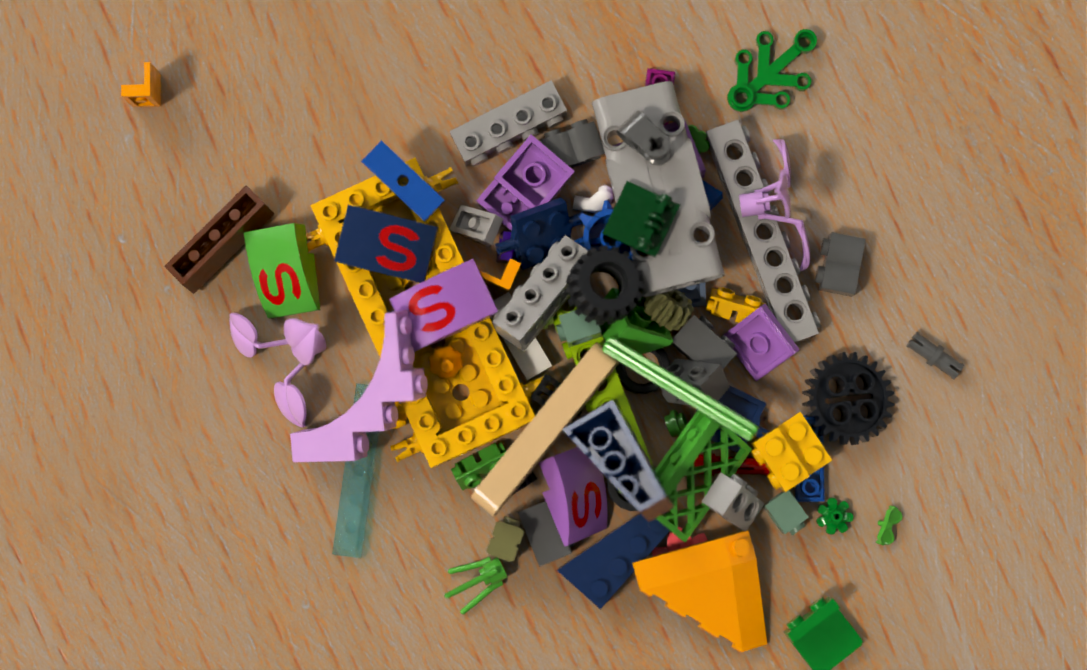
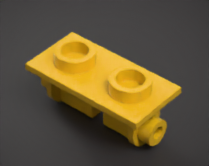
[706,287,766,323]

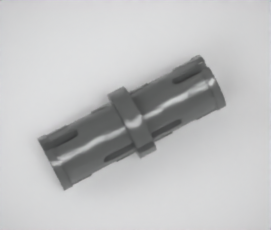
[907,331,964,380]

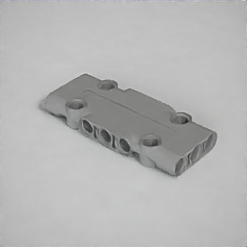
[592,81,725,297]

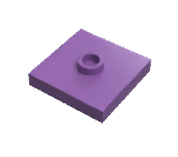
[724,304,800,382]

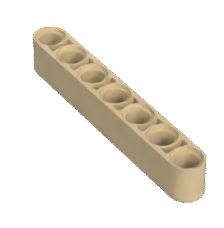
[471,342,619,517]

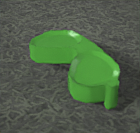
[876,505,903,545]

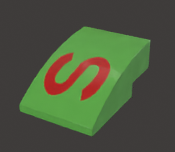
[244,223,321,319]

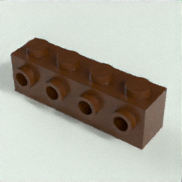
[164,185,275,294]

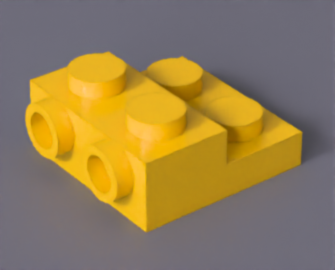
[751,412,832,492]

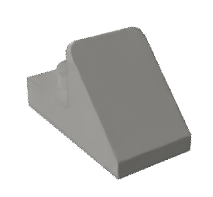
[450,204,503,247]

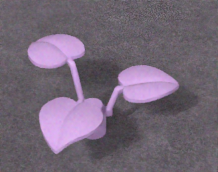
[739,139,810,271]
[229,312,326,428]

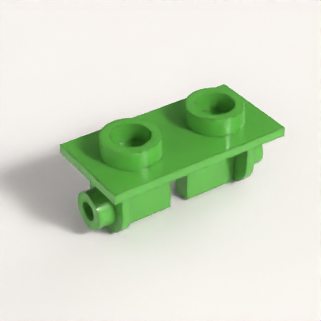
[451,442,506,491]

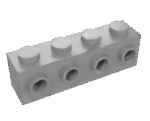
[450,80,567,167]
[493,235,588,352]

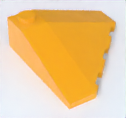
[632,530,767,652]

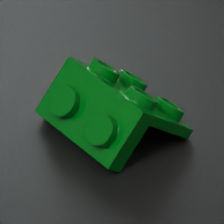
[783,597,862,670]

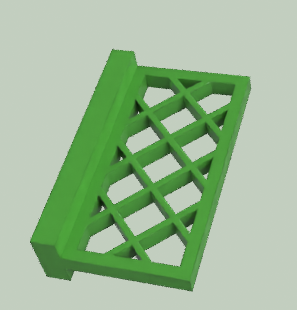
[655,410,752,543]

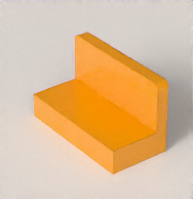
[121,62,161,107]
[479,259,521,293]

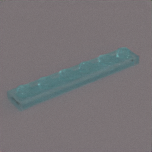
[332,383,379,558]

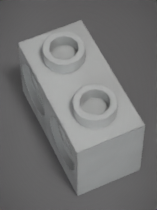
[701,472,765,531]

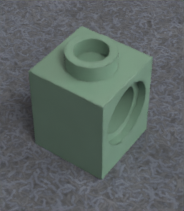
[556,310,602,347]
[763,490,809,535]

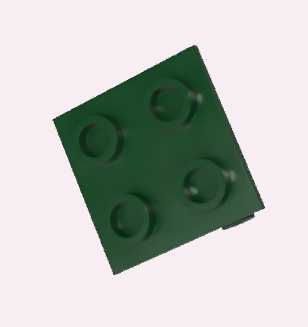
[602,181,680,258]

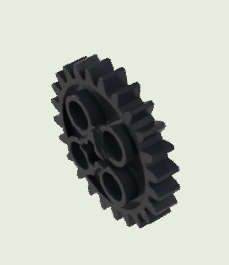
[802,352,895,445]

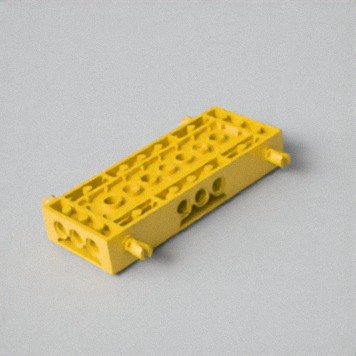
[306,157,554,469]

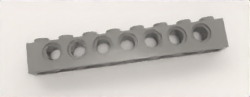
[706,119,821,343]

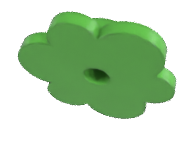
[688,125,710,155]

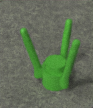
[444,557,508,615]

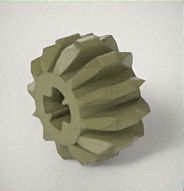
[643,289,694,331]

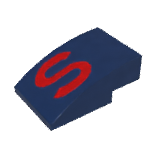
[334,205,438,283]

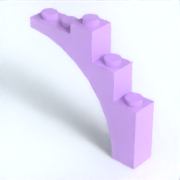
[290,310,428,462]

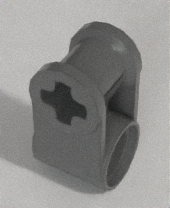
[616,110,671,165]

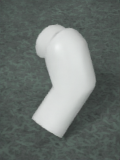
[573,185,613,213]

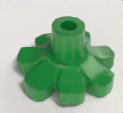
[816,498,853,535]

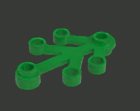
[727,29,817,112]

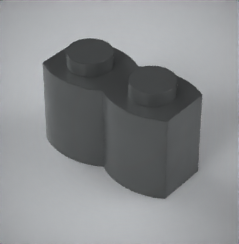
[540,119,605,168]
[815,232,865,297]

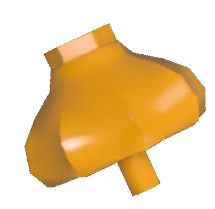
[428,344,463,379]

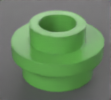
[664,409,687,437]

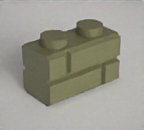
[486,516,525,562]

